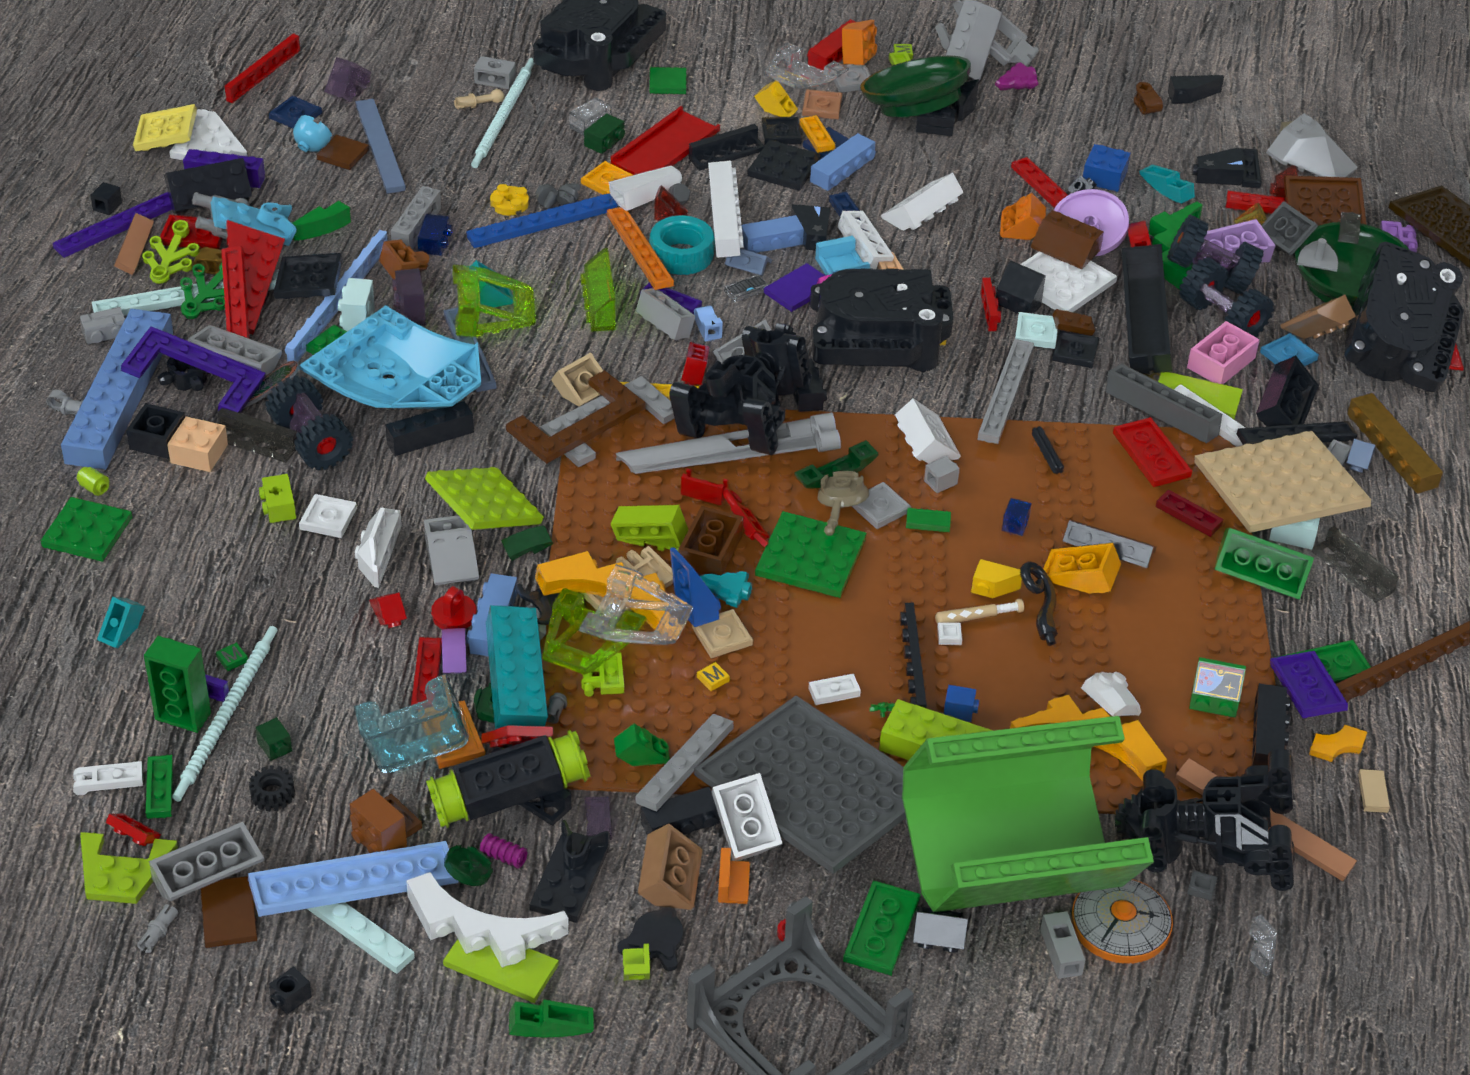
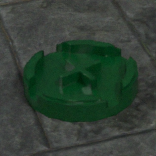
[444,845,493,886]

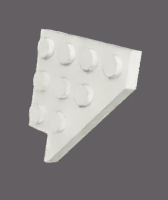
[170,109,247,160]

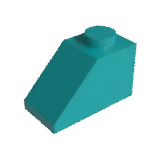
[97,597,145,648]

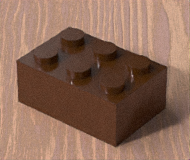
[678,505,743,576]

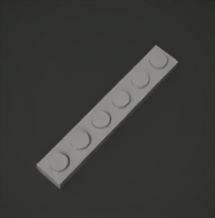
[635,714,734,812]

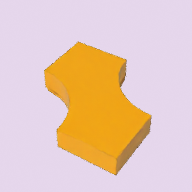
[1309,725,1367,762]

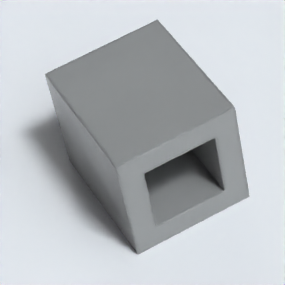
[924,456,960,493]

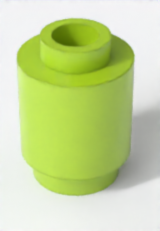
[76,467,110,496]

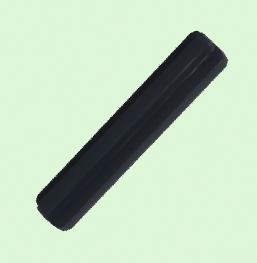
[1032,426,1064,474]

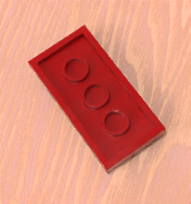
[1113,417,1192,487]

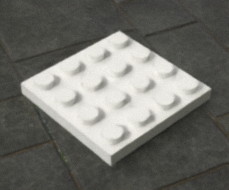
[1021,252,1117,312]

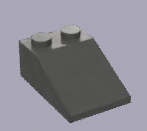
[1261,201,1318,255]

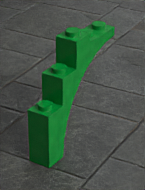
[1148,201,1203,290]

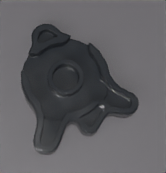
[617,907,683,971]

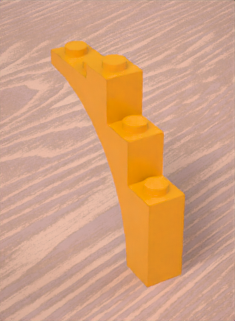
[535,551,676,644]
[1010,694,1167,782]

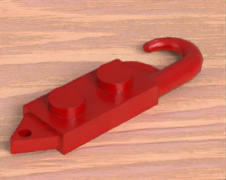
[723,488,769,547]

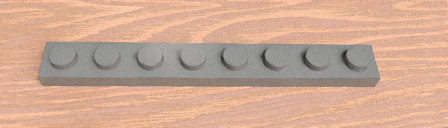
[978,339,1034,444]

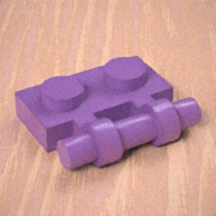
[1380,221,1418,252]

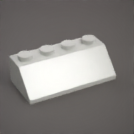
[881,173,964,230]

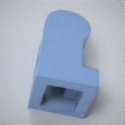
[694,305,723,342]

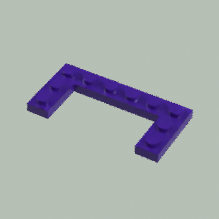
[121,326,265,418]

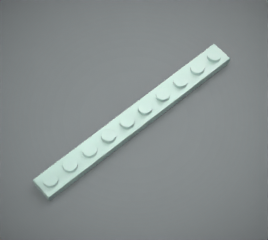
[92,269,279,316]

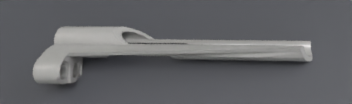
[616,412,841,474]

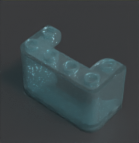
[354,674,469,773]

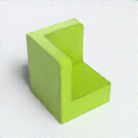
[623,944,650,981]

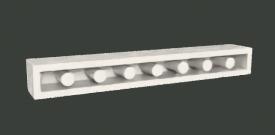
[708,161,744,258]

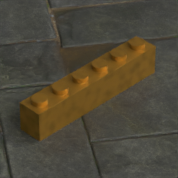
[1347,393,1443,494]

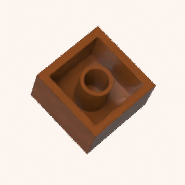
[350,789,407,853]

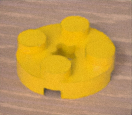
[490,184,529,216]

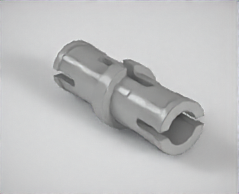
[137,904,178,953]

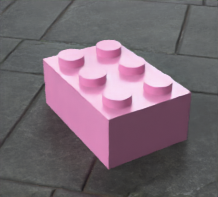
[1187,321,1260,384]

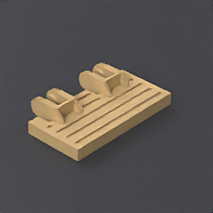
[581,546,673,624]

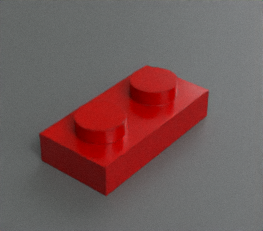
[106,813,161,846]

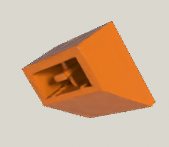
[842,20,877,65]
[1000,193,1046,240]

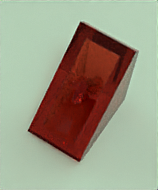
[654,185,688,221]

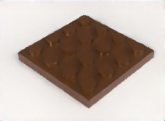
[1284,175,1367,226]

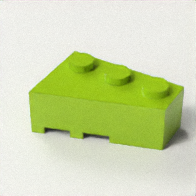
[611,505,689,551]

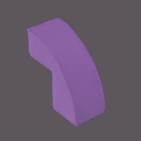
[442,628,467,674]

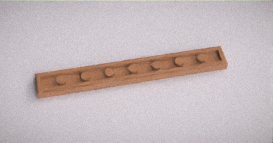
[1175,758,1357,881]

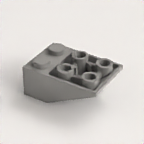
[424,515,479,585]

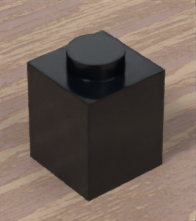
[91,182,122,215]

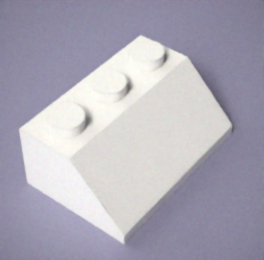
[895,398,961,464]
[712,773,783,861]

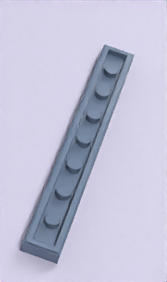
[355,99,406,194]

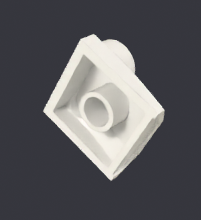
[1081,672,1141,716]

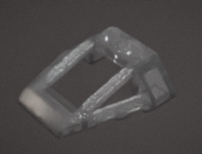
[764,42,849,89]
[579,564,693,645]

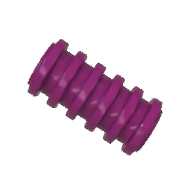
[480,833,527,869]

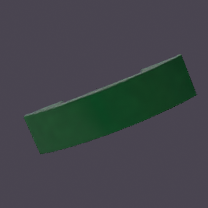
[794,440,878,489]

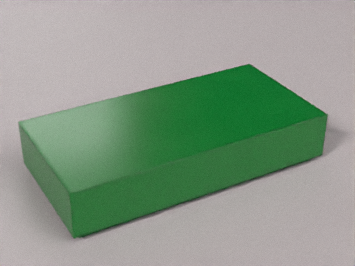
[906,508,951,532]

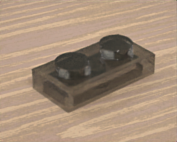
[1338,212,1361,244]

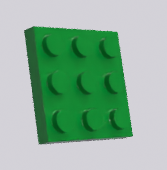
[40,497,133,562]

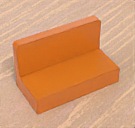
[718,848,750,904]

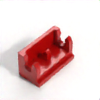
[681,468,729,506]

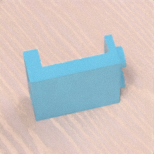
[815,236,870,275]

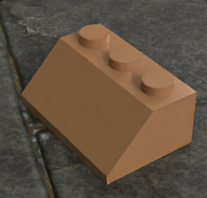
[1280,295,1356,339]
[638,824,703,910]

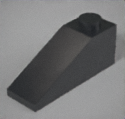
[1168,75,1224,104]

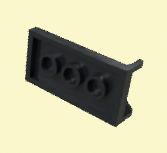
[529,819,610,923]

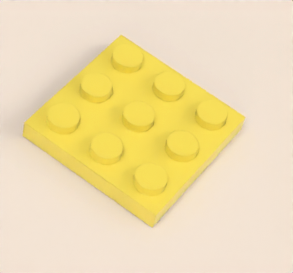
[133,104,197,151]

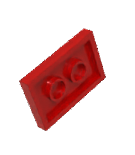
[160,215,223,249]
[481,726,553,748]

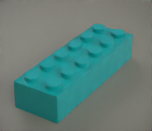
[486,605,548,730]

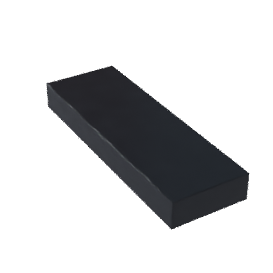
[1241,148,1261,188]

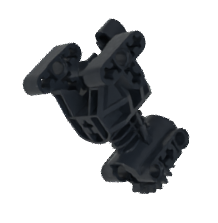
[669,323,812,455]
[1115,749,1295,891]

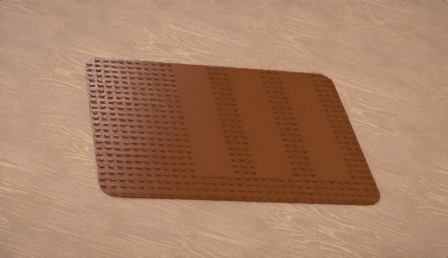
[540,408,1286,814]

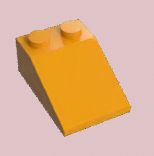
[1043,543,1121,594]

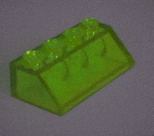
[580,248,615,332]

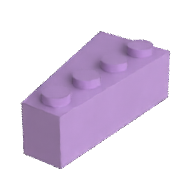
[1192,219,1276,265]

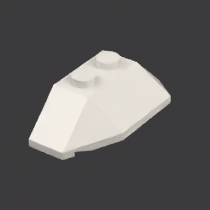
[355,508,402,588]

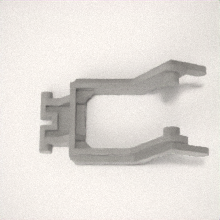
[936,0,1039,67]

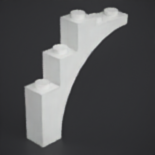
[406,872,568,967]

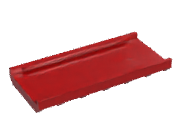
[610,106,720,175]

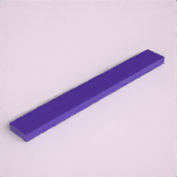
[53,192,172,258]

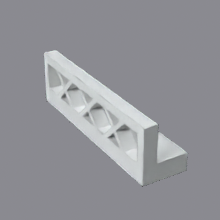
[837,211,894,269]

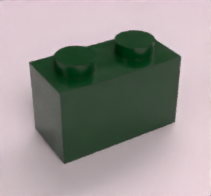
[584,113,625,154]

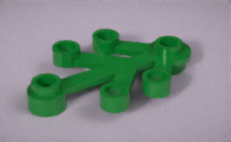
[180,263,225,319]

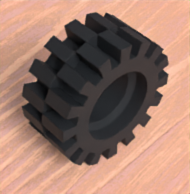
[249,765,295,812]

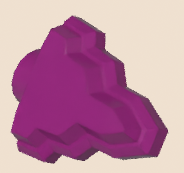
[995,62,1038,90]

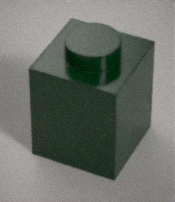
[255,717,292,761]

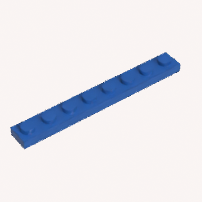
[466,193,617,248]

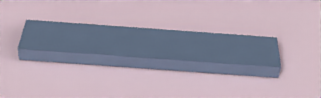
[443,307,496,392]

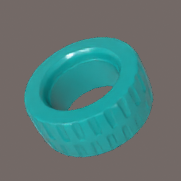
[649,215,715,275]

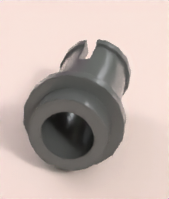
[547,693,567,724]

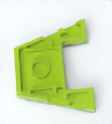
[80,832,178,904]

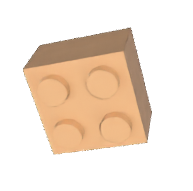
[168,417,228,472]

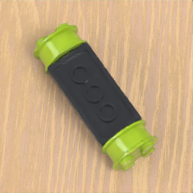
[426,730,590,828]

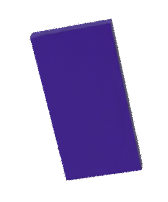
[1270,651,1348,718]

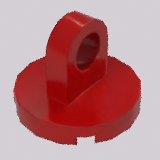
[431,586,477,629]

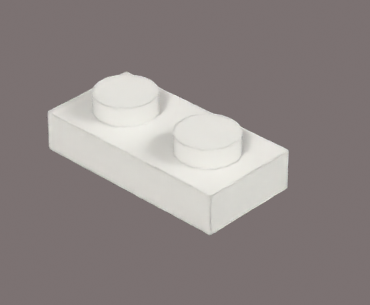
[809,674,861,705]

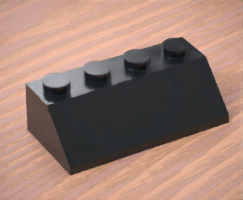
[1256,356,1319,427]

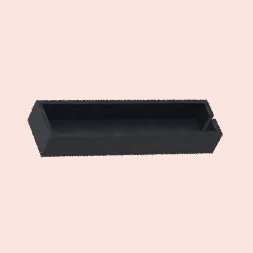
[1122,244,1172,374]

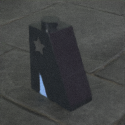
[1192,148,1244,186]
[791,204,830,251]

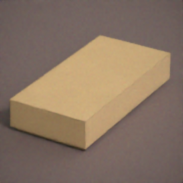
[1358,769,1390,813]

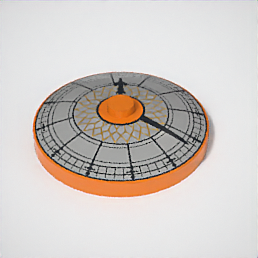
[1071,879,1173,964]

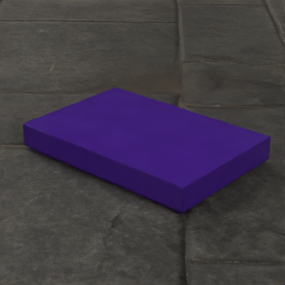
[764,263,825,312]

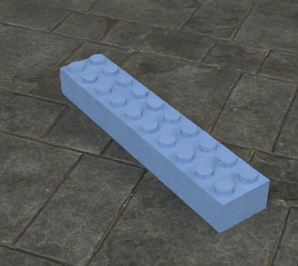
[61,309,173,470]

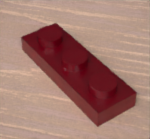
[1155,490,1224,537]

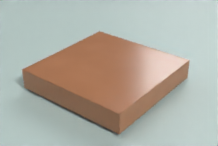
[802,89,842,119]

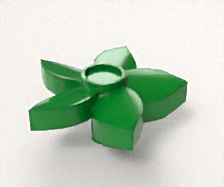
[869,702,895,717]

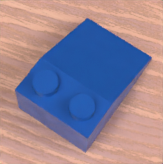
[670,547,721,627]

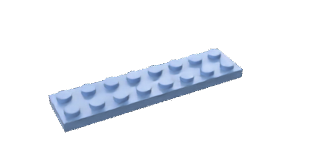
[248,841,458,917]

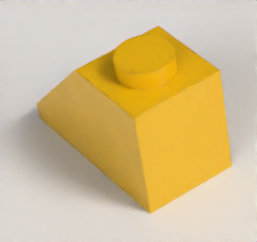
[971,559,1022,598]

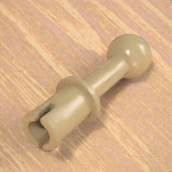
[454,89,505,109]

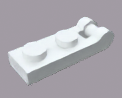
[73,761,143,795]

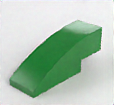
[292,201,351,241]
[509,999,594,1038]

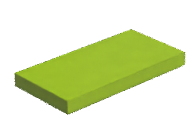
[1158,372,1243,419]
[443,939,559,1003]

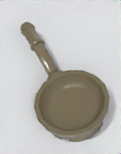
[818,471,869,536]

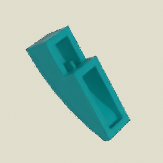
[1139,164,1195,204]

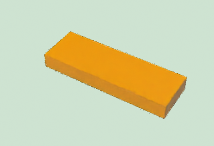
[800,115,835,153]

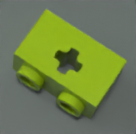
[259,474,296,523]

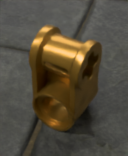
[193,247,222,275]

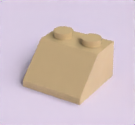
[551,353,603,407]

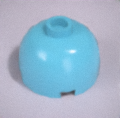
[293,115,332,152]

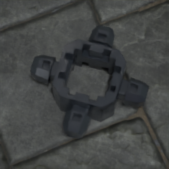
[158,357,207,391]

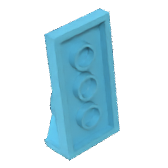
[210,196,296,246]

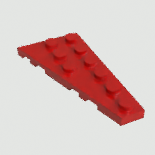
[226,220,285,335]

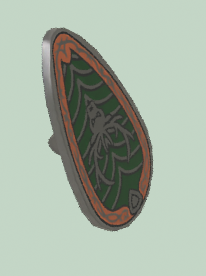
[245,361,300,408]

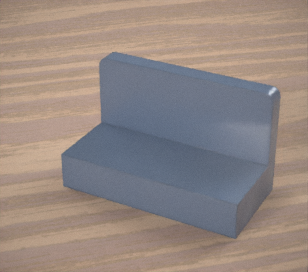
[725,248,772,276]

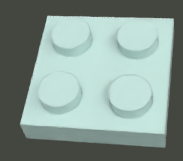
[1015,312,1057,349]

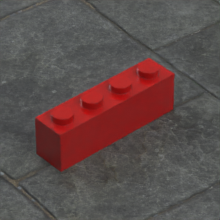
[807,19,856,73]

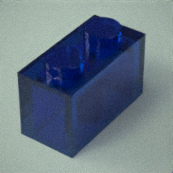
[417,214,453,256]

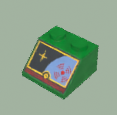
[1189,657,1246,718]

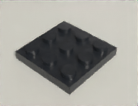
[747,140,821,191]
[273,253,343,299]

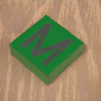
[216,642,248,672]

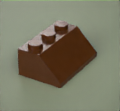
[1031,210,1104,269]

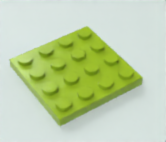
[425,467,544,530]

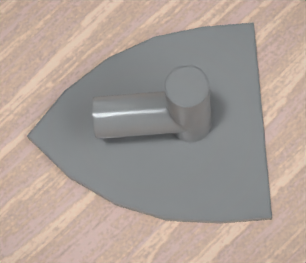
[1297,238,1338,272]

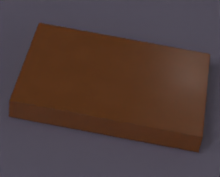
[201,876,257,948]

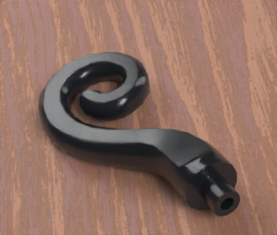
[1020,561,1058,646]

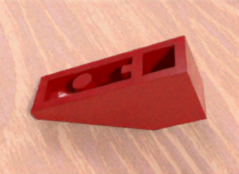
[681,342,710,386]

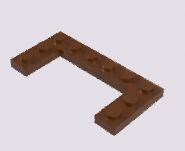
[506,370,646,464]

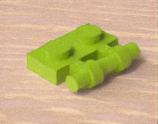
[580,653,624,697]

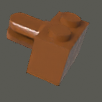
[379,239,430,284]

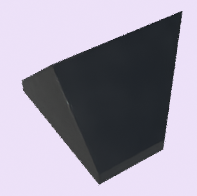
[952,79,979,121]

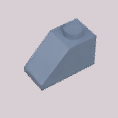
[1347,439,1376,473]

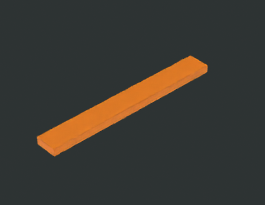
[607,207,674,290]

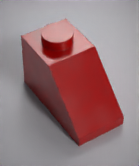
[369,592,407,628]

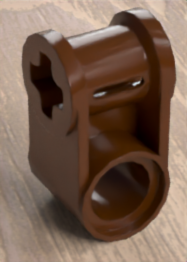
[1133,82,1163,115]

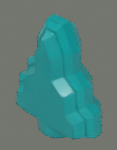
[700,571,752,608]

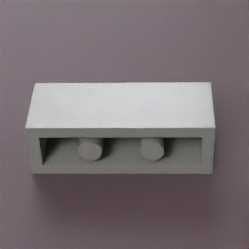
[636,288,696,340]

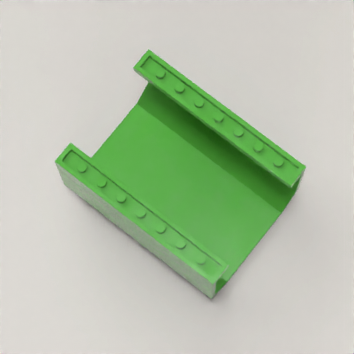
[902,716,1154,912]

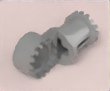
[46,390,84,415]

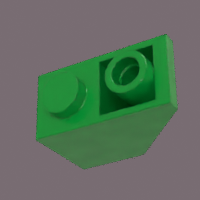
[614,723,670,766]

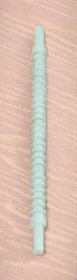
[471,58,535,168]
[172,626,278,802]

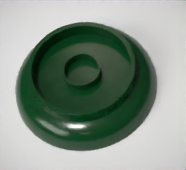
[860,56,971,117]
[1295,222,1409,310]

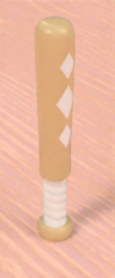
[935,599,1024,624]

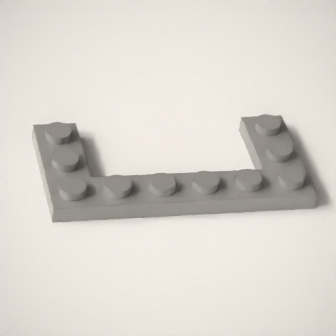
[540,376,675,467]

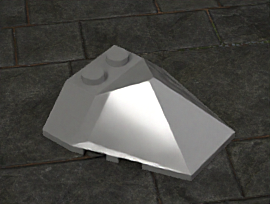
[1266,113,1358,177]

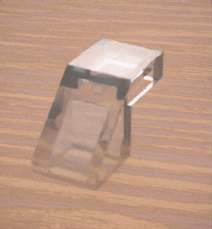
[1249,914,1277,977]

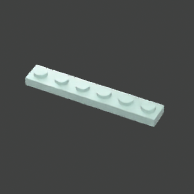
[308,902,415,974]

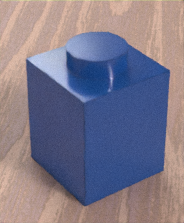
[944,685,979,722]

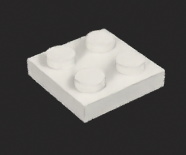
[299,494,357,538]

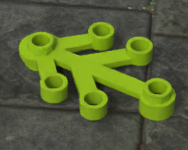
[142,220,200,284]

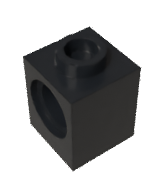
[269,966,312,1015]

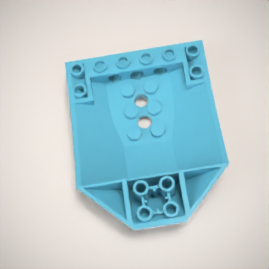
[299,305,481,409]

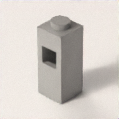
[1040,911,1085,979]

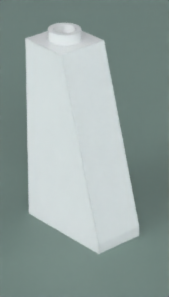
[609,166,682,211]

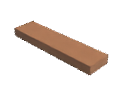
[114,213,154,275]

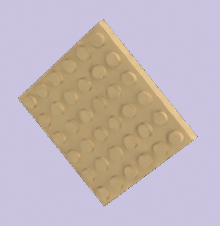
[1195,431,1371,533]

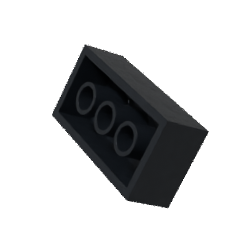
[164,158,252,213]

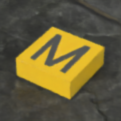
[697,662,730,691]

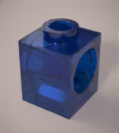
[1002,498,1032,536]

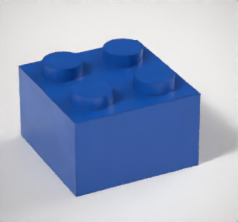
[1083,144,1131,192]

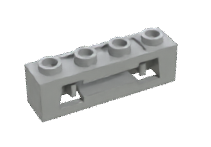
[391,186,441,250]

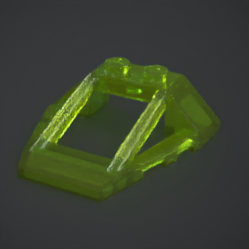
[452,264,536,337]
[543,588,647,675]

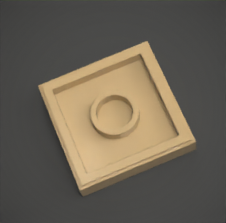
[692,609,753,658]

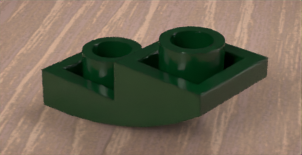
[501,525,554,561]

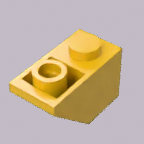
[754,80,798,117]

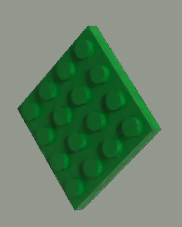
[755,511,867,598]

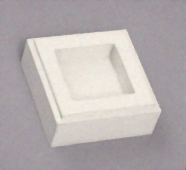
[937,623,962,645]

